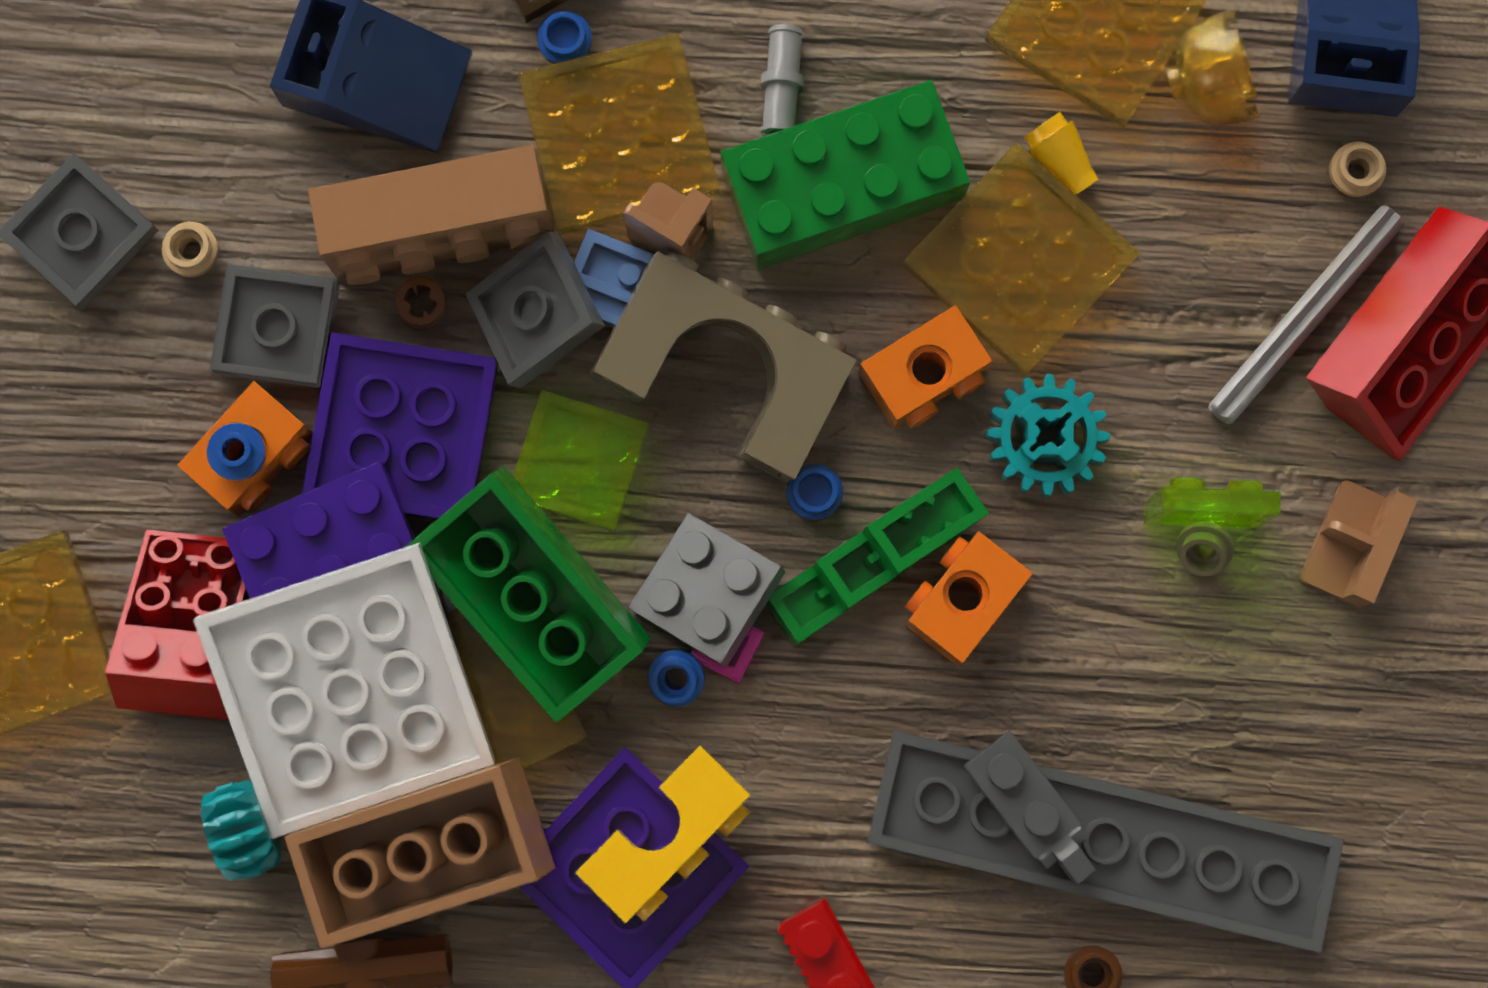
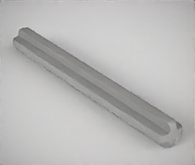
[1208,205,1404,425]

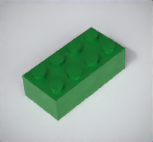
[720,79,970,270]

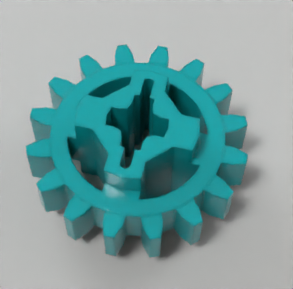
[985,374,1110,499]

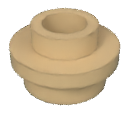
[1329,142,1386,197]
[162,221,219,277]

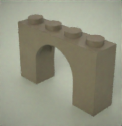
[588,250,856,483]

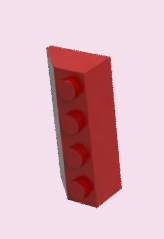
[1306,206,1488,461]

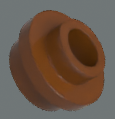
[1063,945,1122,988]

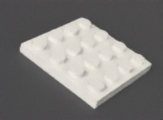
[193,543,495,839]

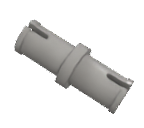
[760,24,804,136]

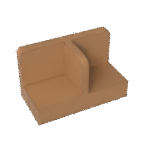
[623,182,714,260]
[1299,480,1418,609]

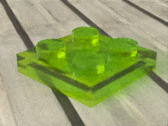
[513,390,650,532]
[1144,478,1281,529]

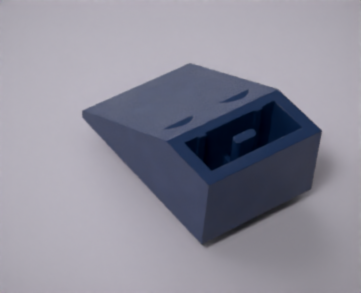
[270,0,473,154]
[1288,0,1420,117]

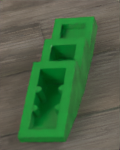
[766,467,989,647]

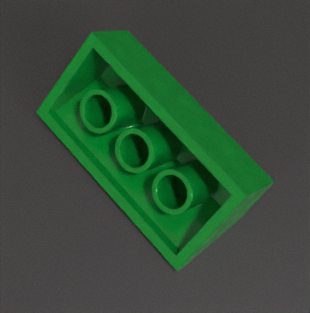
[405,465,651,723]

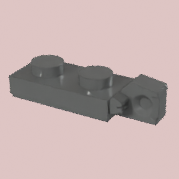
[963,731,1096,885]

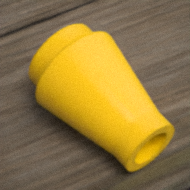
[1023,112,1099,198]

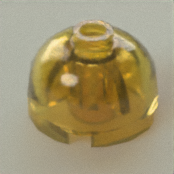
[1166,9,1260,125]

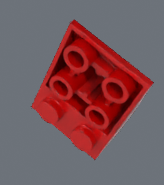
[105,530,250,720]

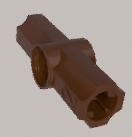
[270,934,453,988]

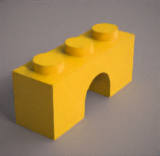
[576,746,750,923]

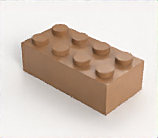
[308,144,554,285]
[284,757,556,949]

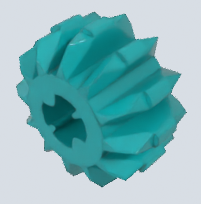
[200,780,282,881]

